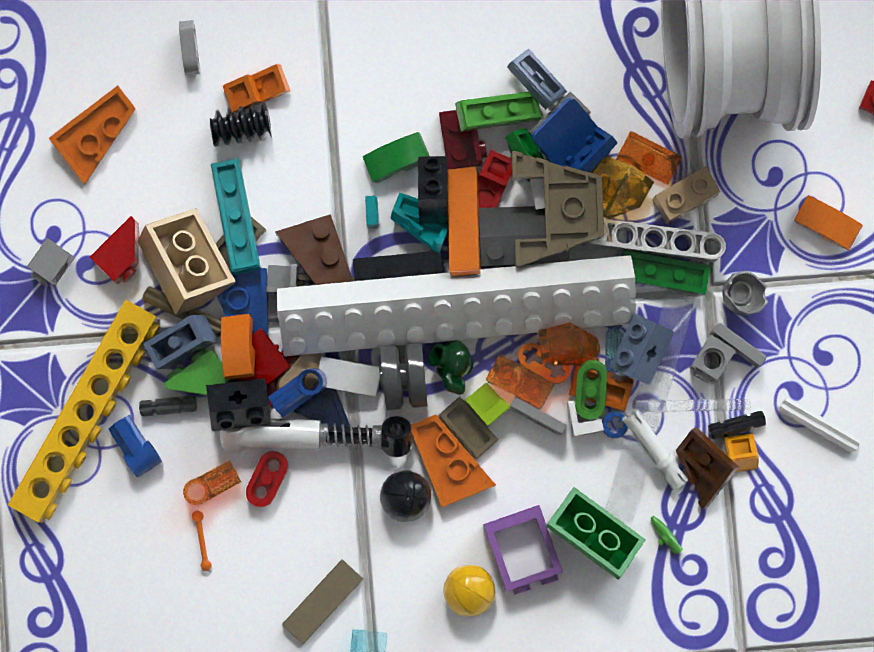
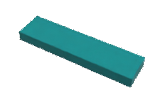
[211,158,261,275]

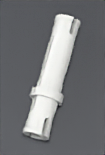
[622,409,688,490]

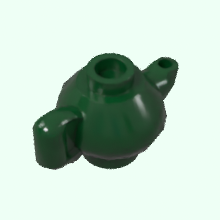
[429,340,474,395]

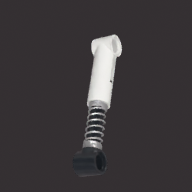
[220,416,411,457]

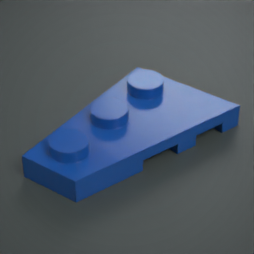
[217,268,269,337]

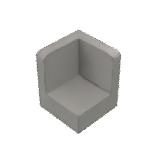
[266,264,298,295]

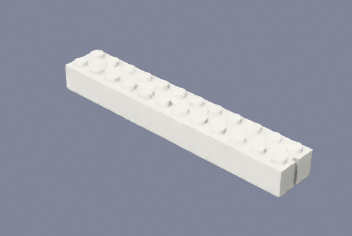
[277,255,636,356]

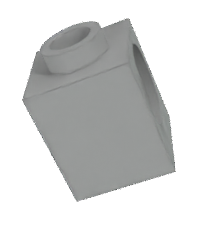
[27,238,75,286]
[690,335,736,383]

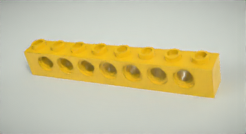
[8,299,160,523]

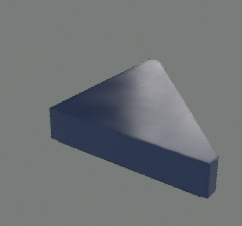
[293,388,350,427]

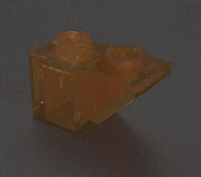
[539,322,600,366]

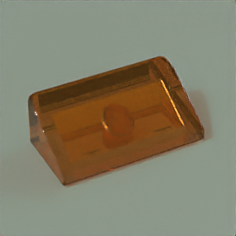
[616,131,682,185]

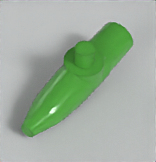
[650,515,683,555]

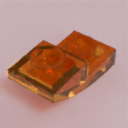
[486,354,555,410]

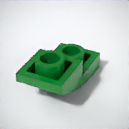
[362,132,430,183]

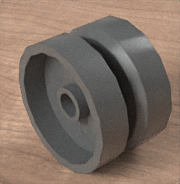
[379,343,428,410]

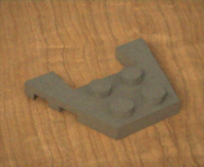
[512,151,604,267]

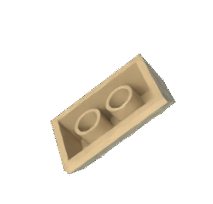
[137,208,236,315]

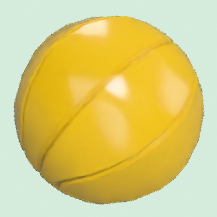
[443,565,496,617]

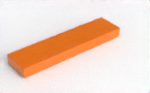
[448,167,481,277]

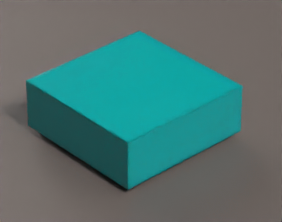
[365,195,379,229]

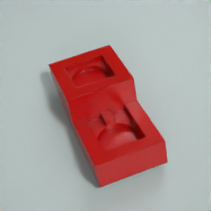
[478,149,512,208]

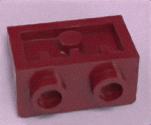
[439,110,487,169]

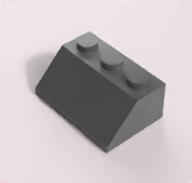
[479,206,570,266]

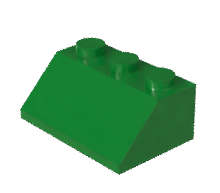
[545,487,646,580]

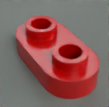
[246,451,289,507]

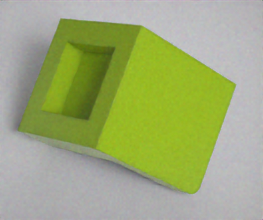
[465,383,510,427]

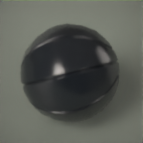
[380,470,431,522]

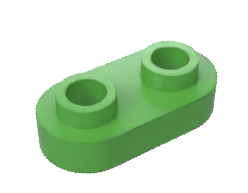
[575,360,607,420]

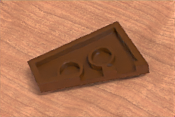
[275,214,353,285]

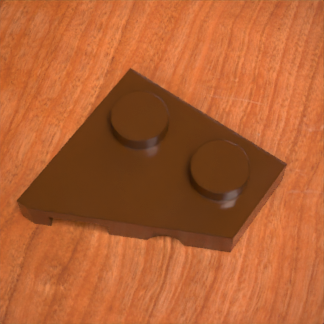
[676,427,739,509]

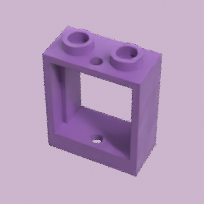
[483,505,563,595]

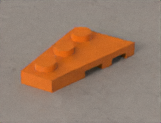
[48,85,136,185]
[411,414,496,507]

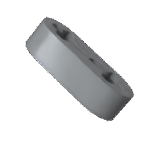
[179,20,200,75]

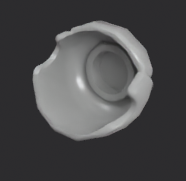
[722,271,768,316]

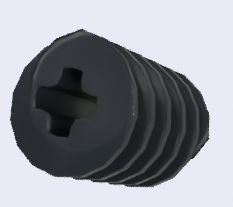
[210,103,272,147]

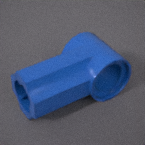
[268,368,327,418]
[108,415,162,478]

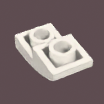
[316,356,380,397]

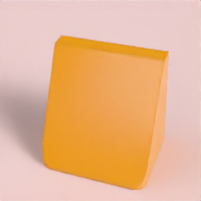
[724,433,759,472]

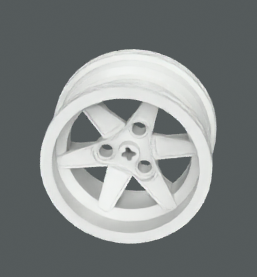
[660,0,821,139]

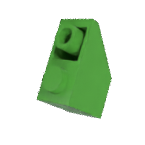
[164,349,234,396]

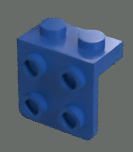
[531,97,618,173]

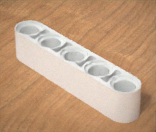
[585,219,726,262]

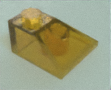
[590,156,654,220]

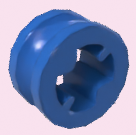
[602,411,628,438]

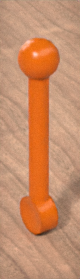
[192,510,212,571]

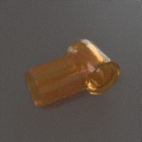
[183,460,242,506]

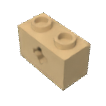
[652,166,721,224]

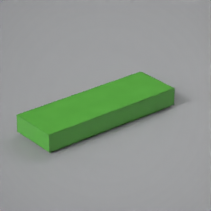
[455,91,542,132]

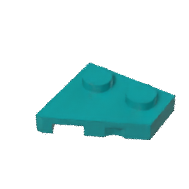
[390,192,449,253]

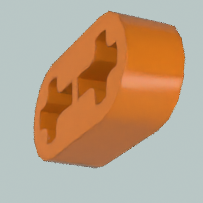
[518,343,570,384]

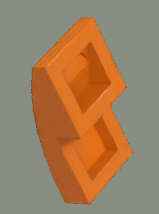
[222,64,291,112]
[794,195,863,251]
[221,314,255,380]

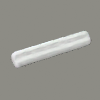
[779,398,861,453]

